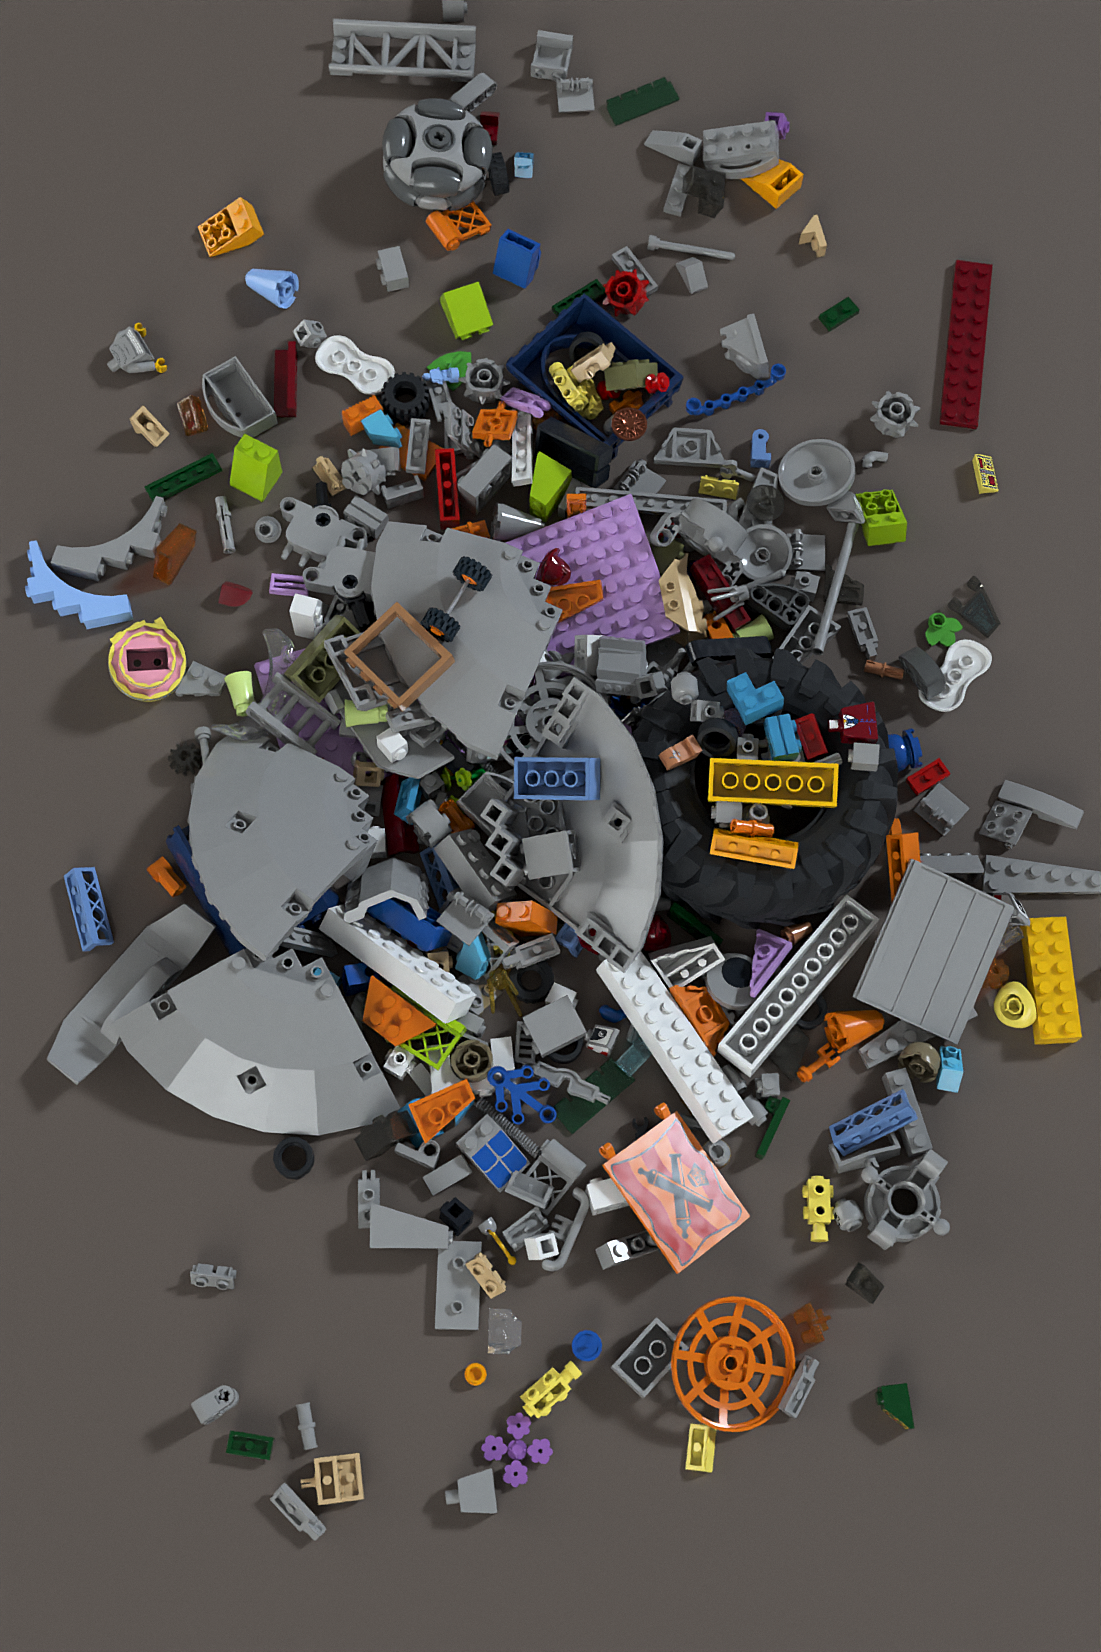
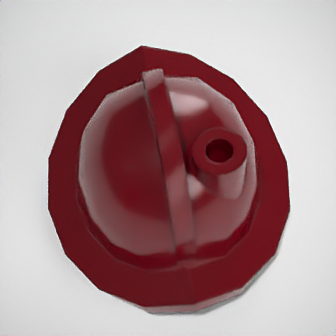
[536,548,571,585]
[641,913,671,952]

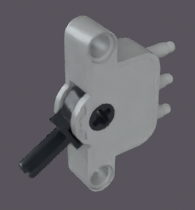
[280,481,368,569]
[303,535,375,629]

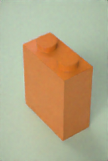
[495,900,558,937]

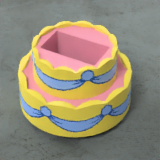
[108,623,186,702]

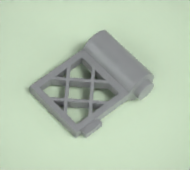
[525,1139,587,1216]

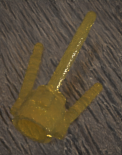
[486,968,522,1017]

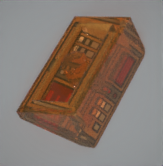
[177,395,208,436]

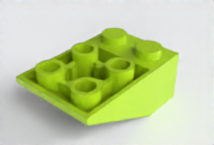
[855,489,907,546]

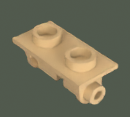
[312,456,346,496]
[465,1252,506,1299]

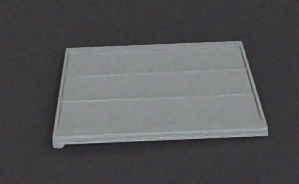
[852,859,1015,1045]

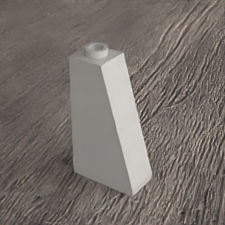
[370,1204,453,1249]

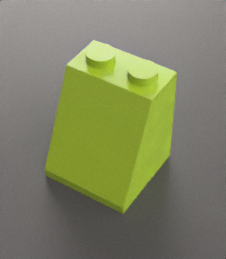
[439,281,493,341]
[230,433,282,502]
[529,451,572,523]

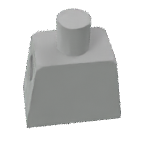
[445,1469,497,1513]

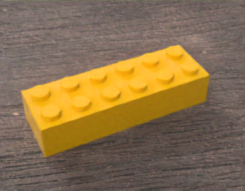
[708,758,839,808]
[1020,917,1082,1044]

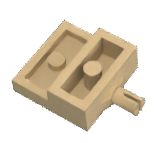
[571,342,616,382]
[301,1453,364,1505]

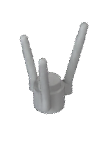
[707,585,749,621]

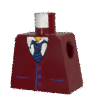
[828,702,878,744]

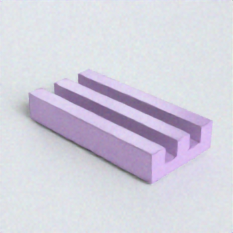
[269,573,311,596]

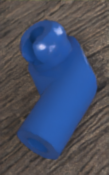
[599,1005,627,1023]

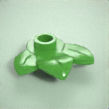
[925,613,963,647]

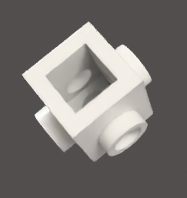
[383,1046,416,1081]

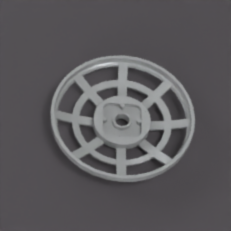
[500,661,609,767]

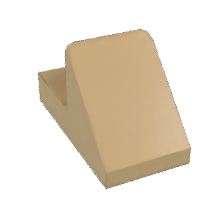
[799,215,827,257]
[129,405,169,447]

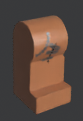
[658,735,703,770]

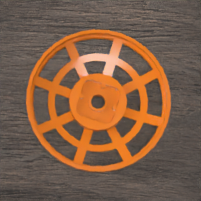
[671,1296,795,1432]

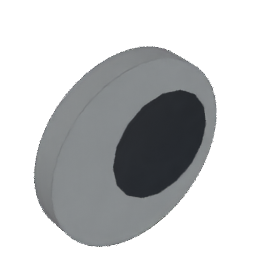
[705,953,766,1010]

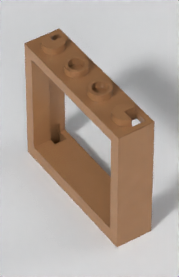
[344,602,455,712]

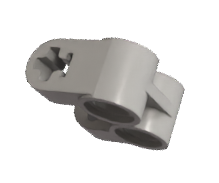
[191,1385,239,1425]

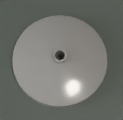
[778,439,855,506]

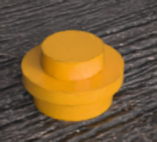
[465,1363,486,1386]

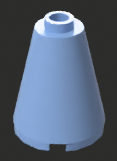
[245,269,299,309]

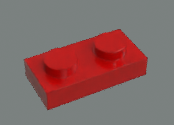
[795,713,829,760]
[906,758,951,796]

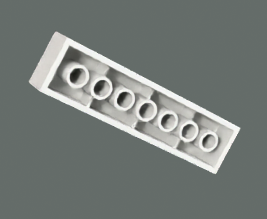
[319,904,476,1024]

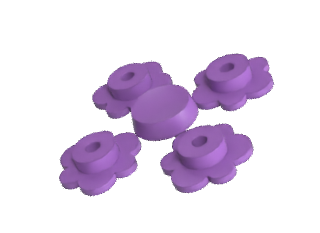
[481,1413,553,1487]

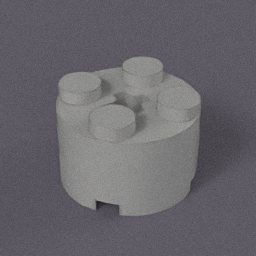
[406,799,452,848]

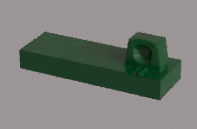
[754,1097,790,1160]

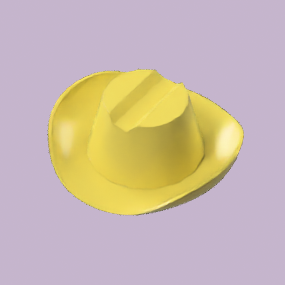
[994,982,1036,1028]

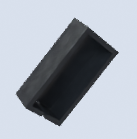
[534,417,613,488]

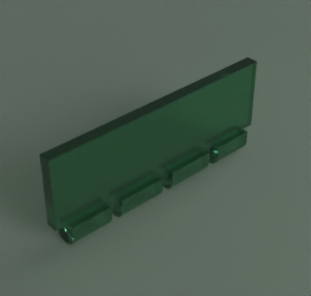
[606,77,680,126]
[554,1058,635,1135]

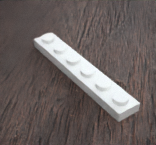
[512,408,533,487]

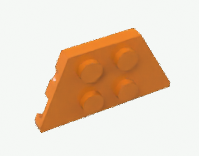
[362,975,437,1046]
[669,985,730,1057]

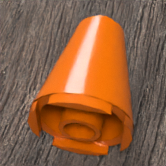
[824,1010,884,1053]

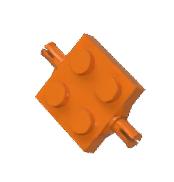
[472,401,518,447]

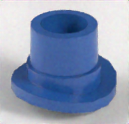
[572,1330,602,1362]

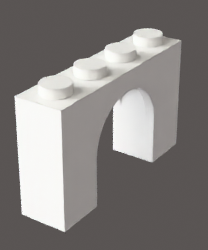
[427,1037,516,1097]

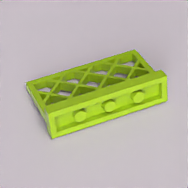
[391,985,467,1071]

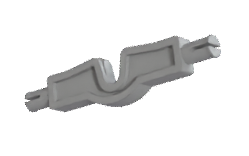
[522,1061,611,1105]

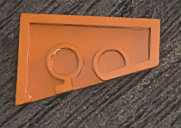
[546,580,604,624]
[408,1079,475,1144]

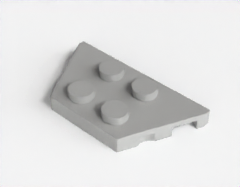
[653,427,726,468]

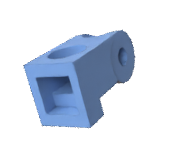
[750,429,771,468]

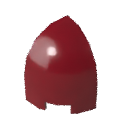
[218,581,253,607]

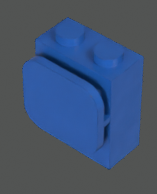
[493,229,541,289]

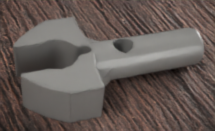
[720,460,755,482]

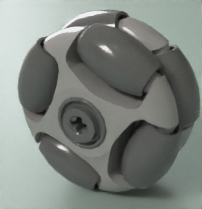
[382,98,493,211]

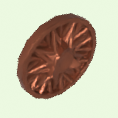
[611,408,647,441]

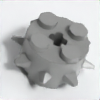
[458,358,510,404]
[870,391,920,438]
[341,448,386,495]

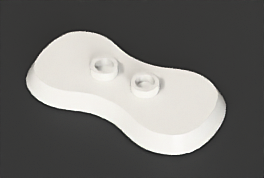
[315,335,395,395]
[918,639,992,712]

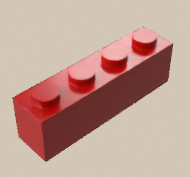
[435,448,460,530]

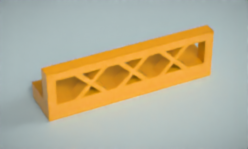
[710,828,799,869]

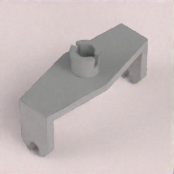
[828,1131,901,1174]

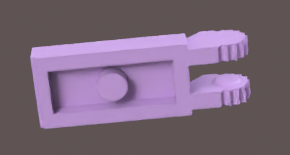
[500,387,551,418]

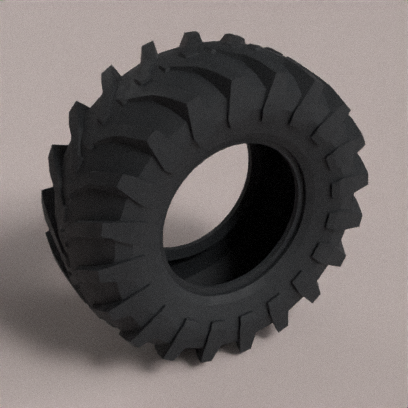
[632,648,898,930]

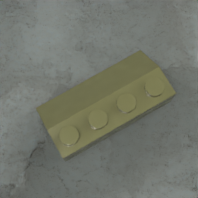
[284,615,360,703]

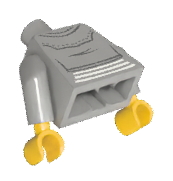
[107,323,167,373]

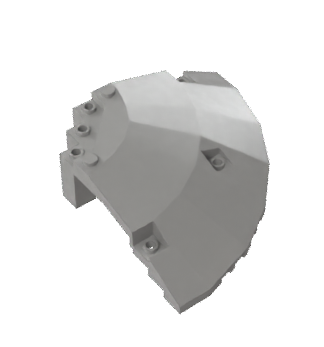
[370,521,563,760]
[480,677,663,973]
[187,729,378,962]
[113,948,401,1135]

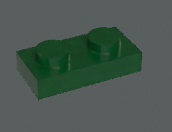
[818,296,860,332]
[226,1430,275,1461]

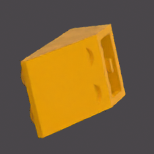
[741,159,804,209]
[198,197,264,257]

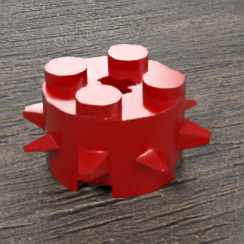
[602,269,650,317]

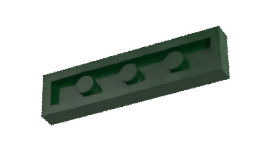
[144,453,222,503]

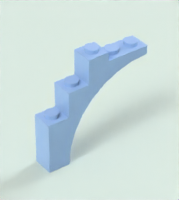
[25,540,133,629]

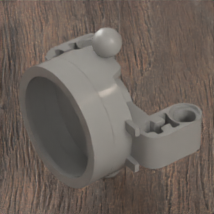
[650,498,748,587]
[861,1149,950,1250]

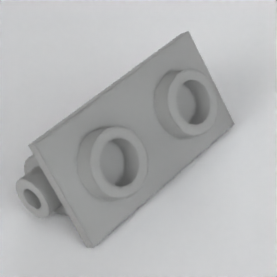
[190,1263,237,1290]

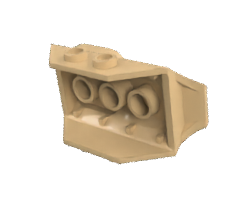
[659,553,708,647]

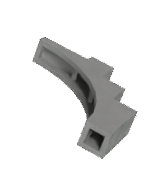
[51,496,167,582]

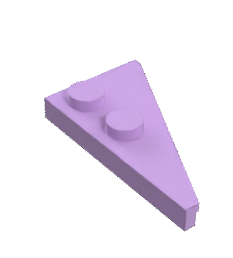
[750,929,793,998]

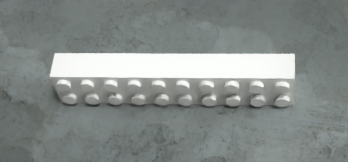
[717,894,879,1077]
[596,951,754,1144]

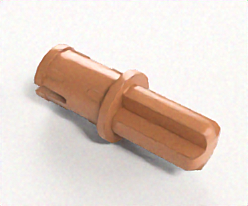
[864,660,904,679]

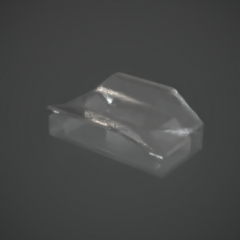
[488,1309,522,1354]

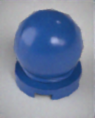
[888,728,922,772]

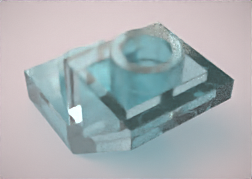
[615,1037,652,1077]

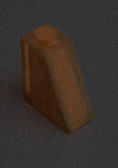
[153,523,197,585]

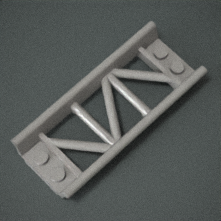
[329,19,476,82]

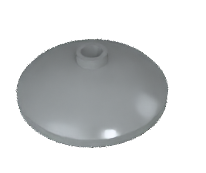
[737,524,793,581]

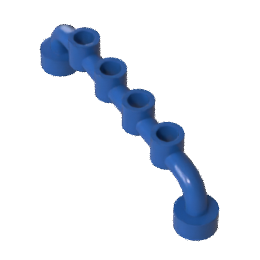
[686,364,786,416]

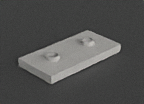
[435,1241,482,1330]

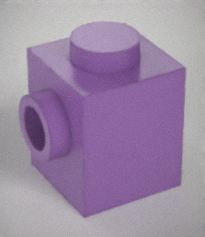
[765,112,790,139]

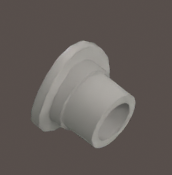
[255,516,282,543]
[742,803,770,824]

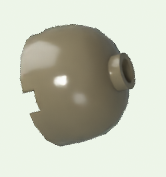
[451,1040,493,1083]
[898,1042,941,1083]

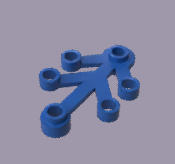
[487,1065,557,1125]

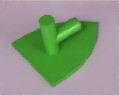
[427,351,471,391]

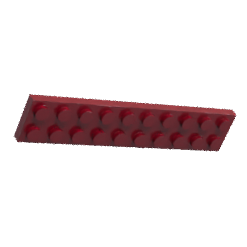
[939,260,993,429]

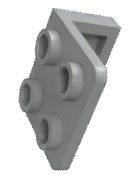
[444,402,468,455]

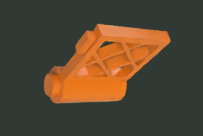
[426,201,492,251]

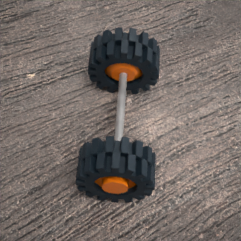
[420,556,492,643]

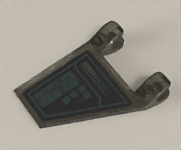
[948,576,1001,638]

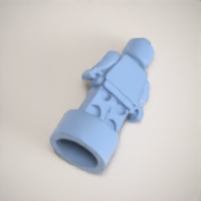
[422,367,459,385]

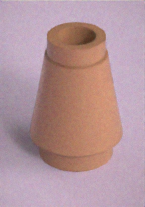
[781,921,813,945]

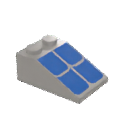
[456,1114,531,1193]

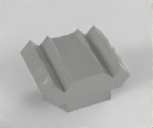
[595,636,648,697]

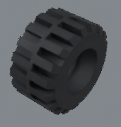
[381,372,430,425]

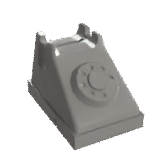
[720,313,769,381]

